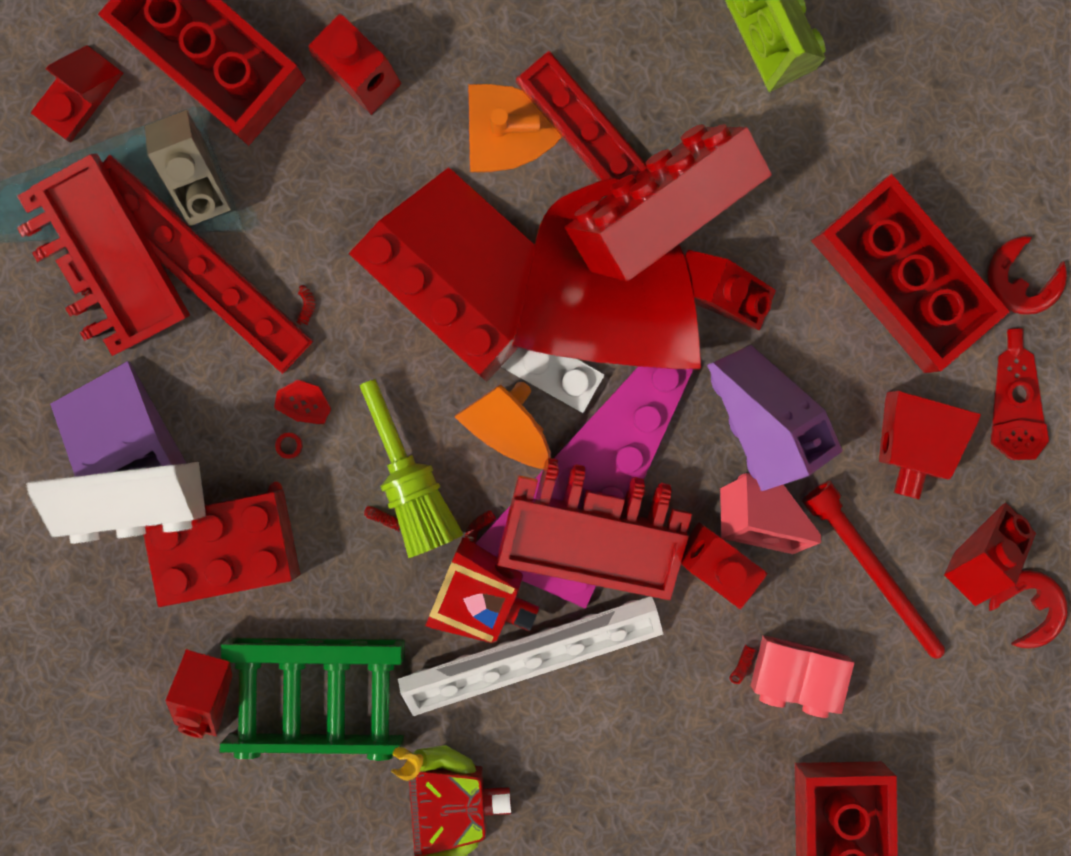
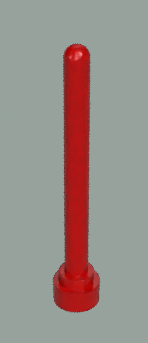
[802,481,945,659]

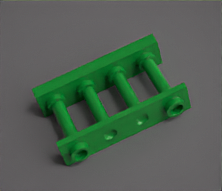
[220,637,405,761]

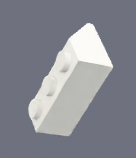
[27,462,206,544]

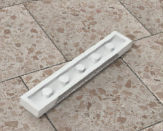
[398,597,663,716]

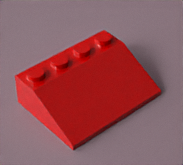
[348,167,535,382]

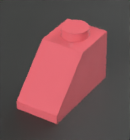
[720,473,821,554]

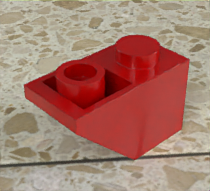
[685,250,776,331]
[944,503,1036,606]
[165,649,232,739]

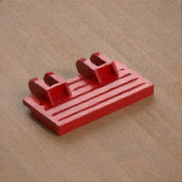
[17,153,190,356]
[497,458,692,600]

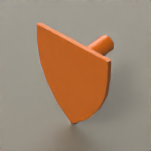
[468,84,562,172]
[455,382,551,469]

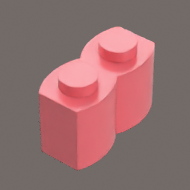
[750,635,855,718]

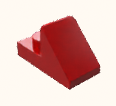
[30,45,124,143]

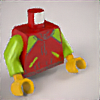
[391,745,511,856]

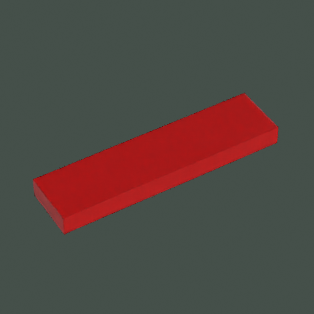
[515,51,647,181]

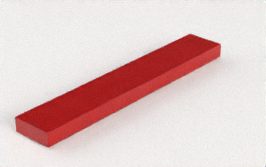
[103,155,314,374]

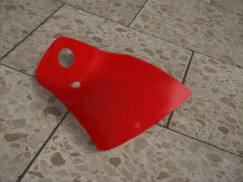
[512,178,701,369]

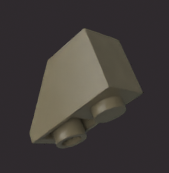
[145,110,231,226]

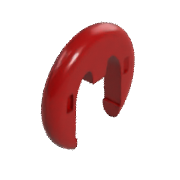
[988,236,1067,315]
[989,570,1068,648]

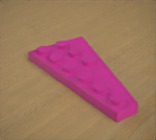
[475,366,693,609]

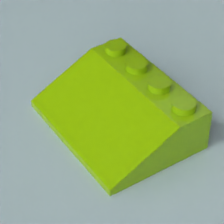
[725,0,826,93]

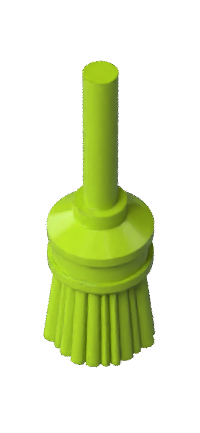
[359,379,464,558]

